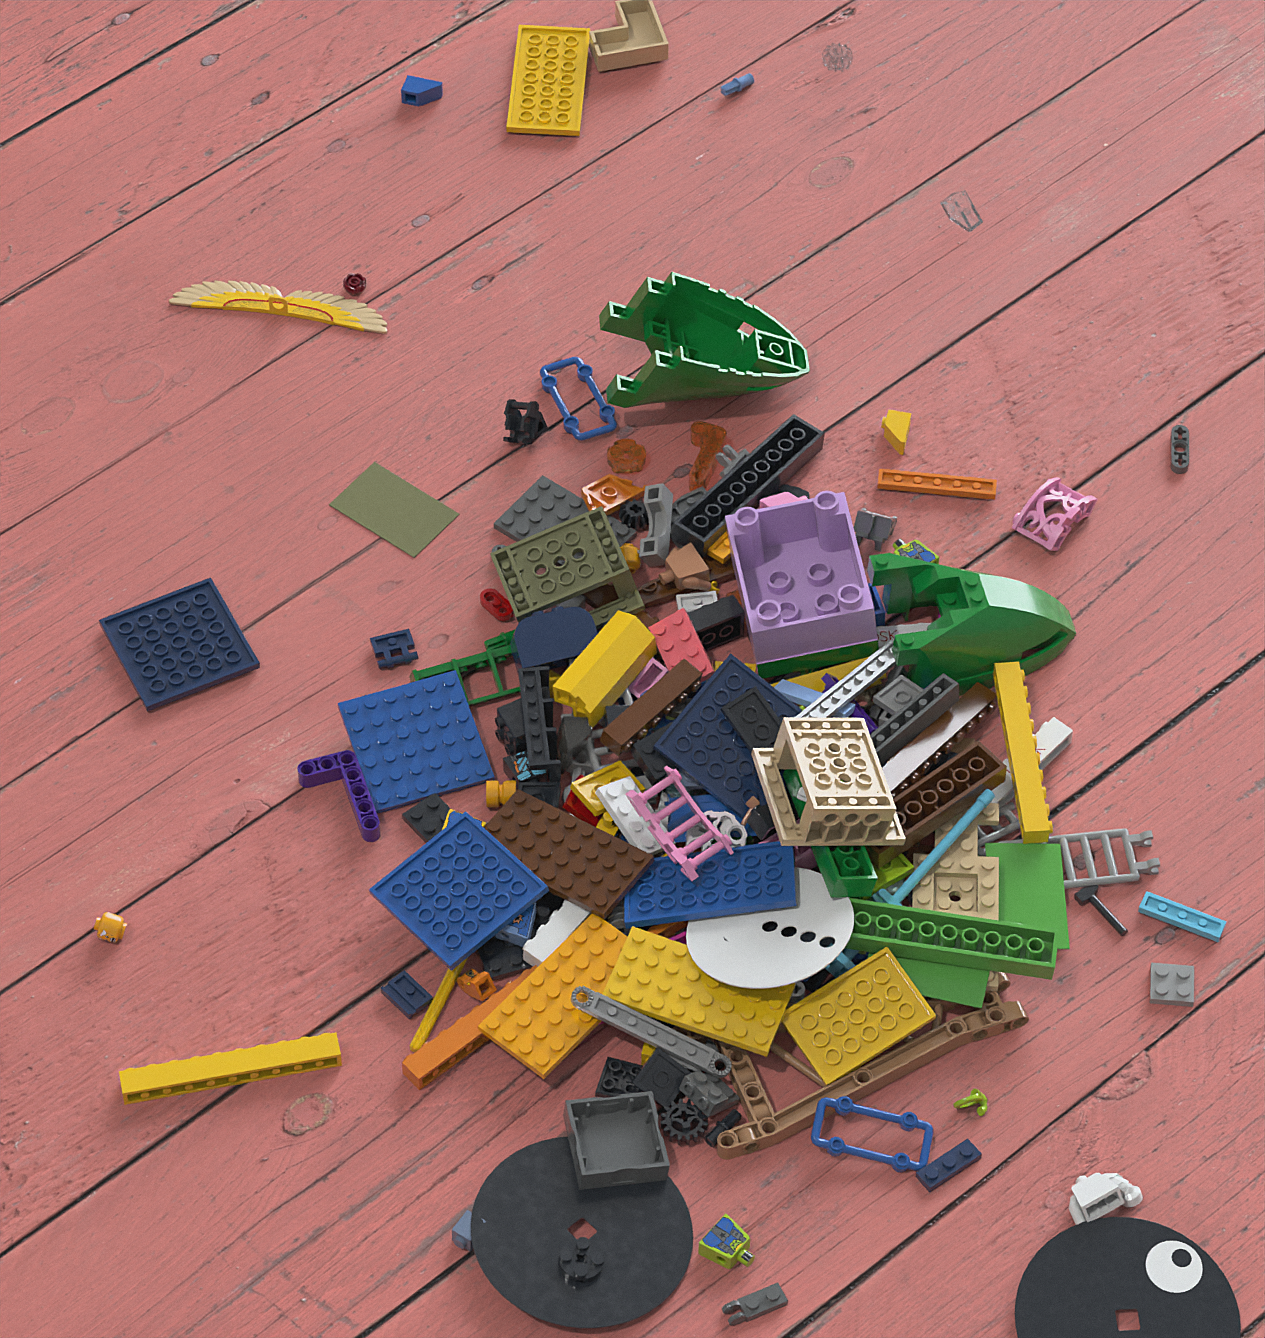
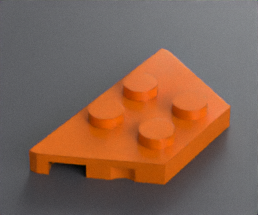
[581,474,647,516]

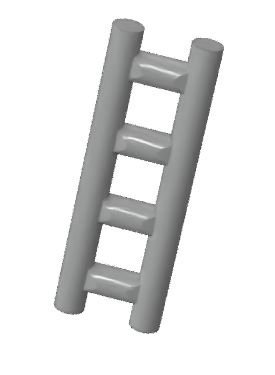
[978,802,1020,848]

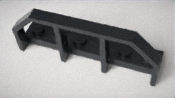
[518,666,561,782]

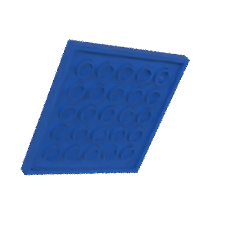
[338,670,495,814]
[369,811,549,971]

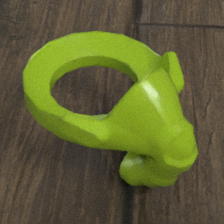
[953,1088,988,1116]

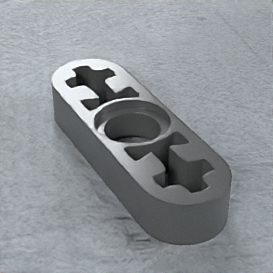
[1170,425,1189,474]

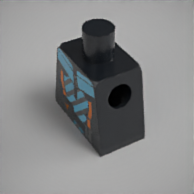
[503,750,547,790]

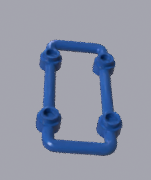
[540,357,617,441]
[811,1096,933,1172]

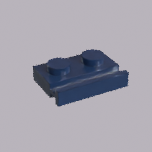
[381,970,433,1019]

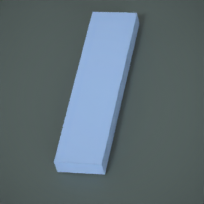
[774,679,855,718]

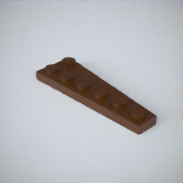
[637,554,735,608]

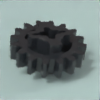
[660,1099,708,1145]

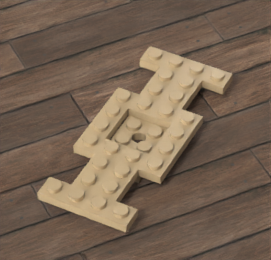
[912,803,999,991]

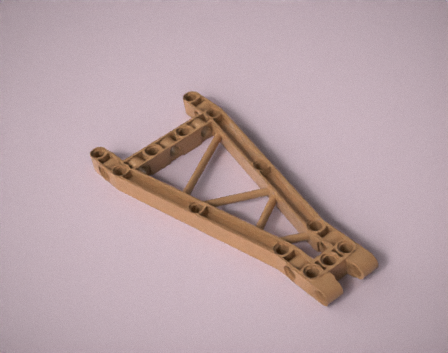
[672,972,1029,1160]

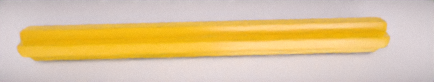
[410,958,468,1052]

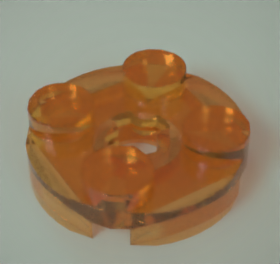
[607,439,646,474]

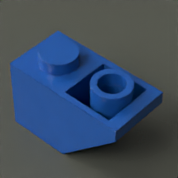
[401,75,443,107]

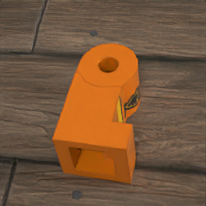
[457,969,497,1001]

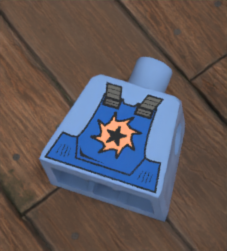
[495,903,536,947]

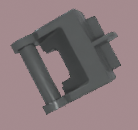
[853,508,897,552]

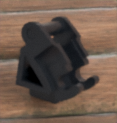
[503,399,548,445]

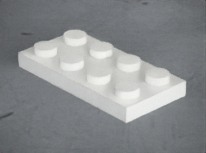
[595,776,675,855]

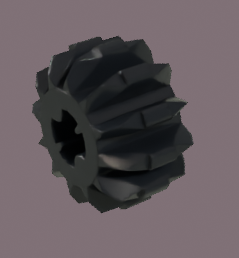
[619,498,649,531]

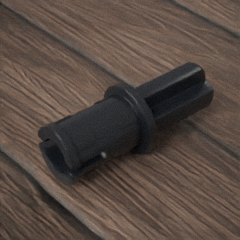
[704,1109,742,1148]

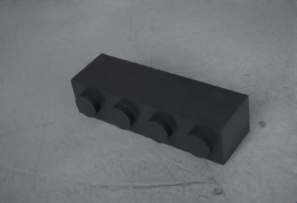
[747,792,799,840]

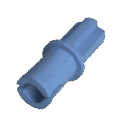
[721,73,754,96]

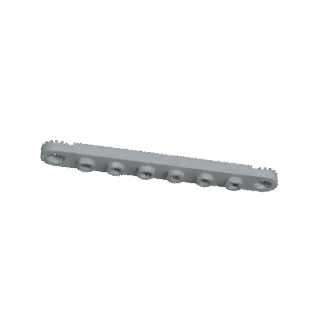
[571,986,732,1078]

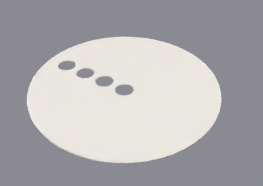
[686,867,854,989]

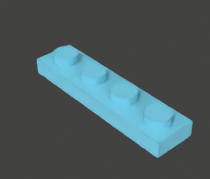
[1138,891,1227,942]

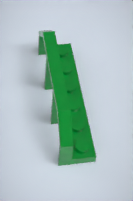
[409,645,520,706]

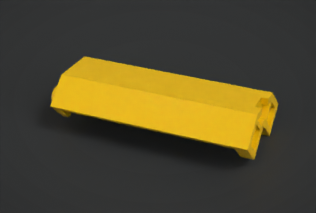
[553,610,657,728]

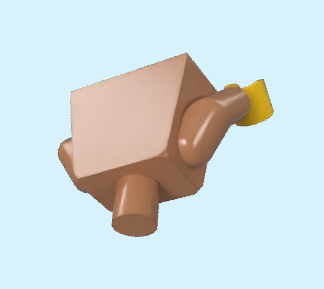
[659,543,720,595]

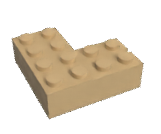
[589,0,668,72]

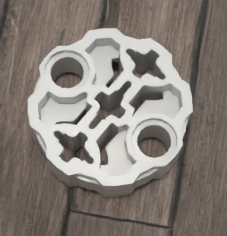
[685,810,747,852]

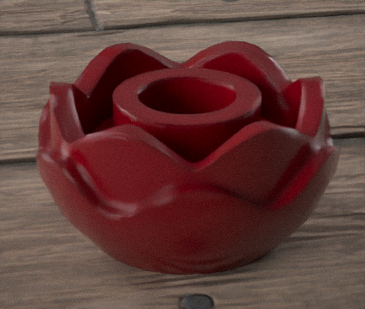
[343,273,366,294]

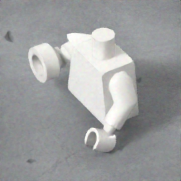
[1069,1173,1143,1225]

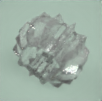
[822,42,853,72]

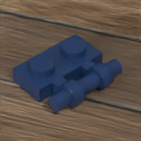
[370,629,419,669]

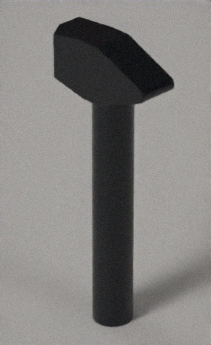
[1074,885,1128,936]

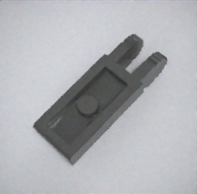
[721,1282,788,1326]

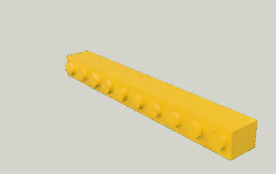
[993,662,1053,844]
[119,1032,342,1105]

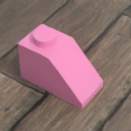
[628,657,669,698]

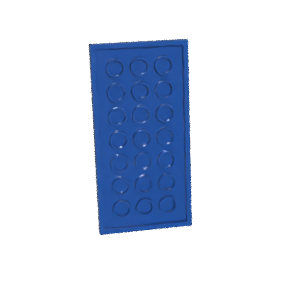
[624,841,797,929]

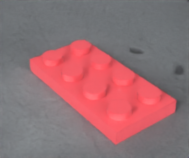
[648,608,715,683]

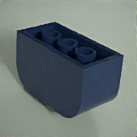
[511,606,598,673]

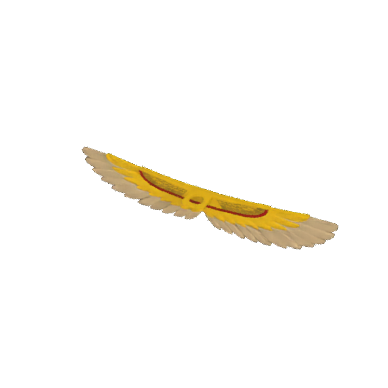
[169,280,387,334]

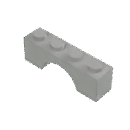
[639,483,673,567]

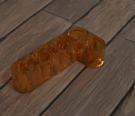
[689,421,727,491]

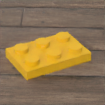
[570,761,646,817]

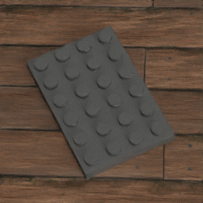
[494,475,636,567]

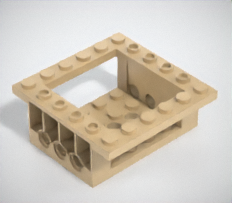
[751,718,906,846]

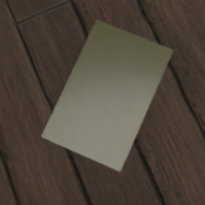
[329,462,460,558]

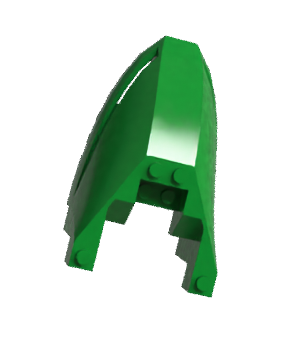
[599,272,810,408]
[867,553,1076,696]

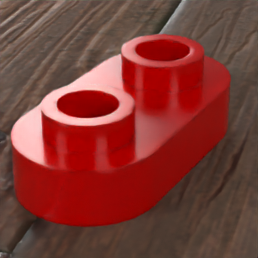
[480,588,513,621]

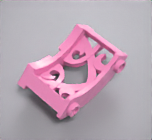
[1012,477,1098,551]

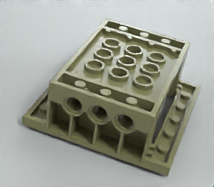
[490,506,646,630]

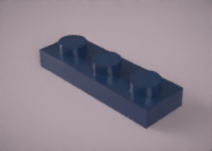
[916,1138,982,1193]

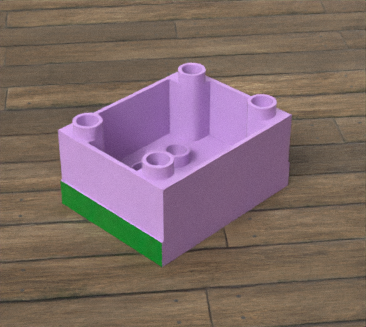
[725,491,879,679]

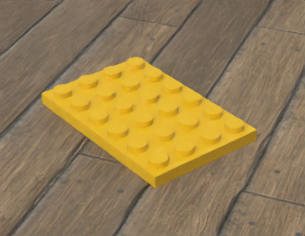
[781,947,936,1086]

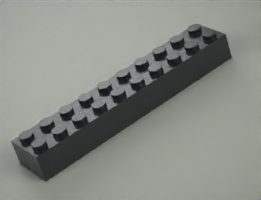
[671,414,825,558]

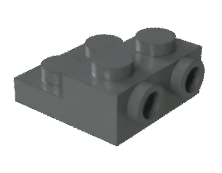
[679,1070,740,1117]

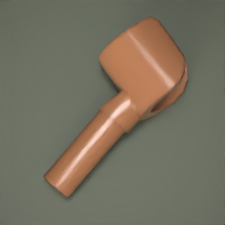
[740,796,760,826]

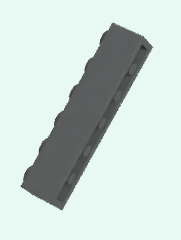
[870,673,959,766]

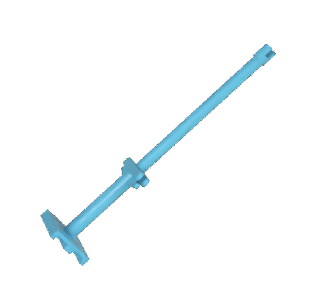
[825,789,995,978]

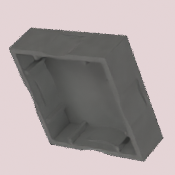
[563,1091,670,1190]

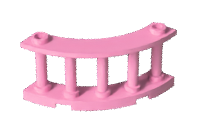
[625,766,734,881]

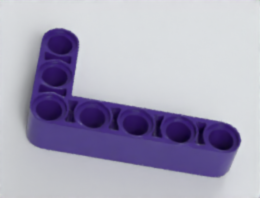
[297,750,380,842]

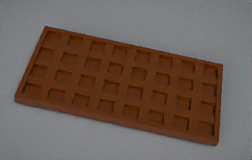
[484,789,655,919]

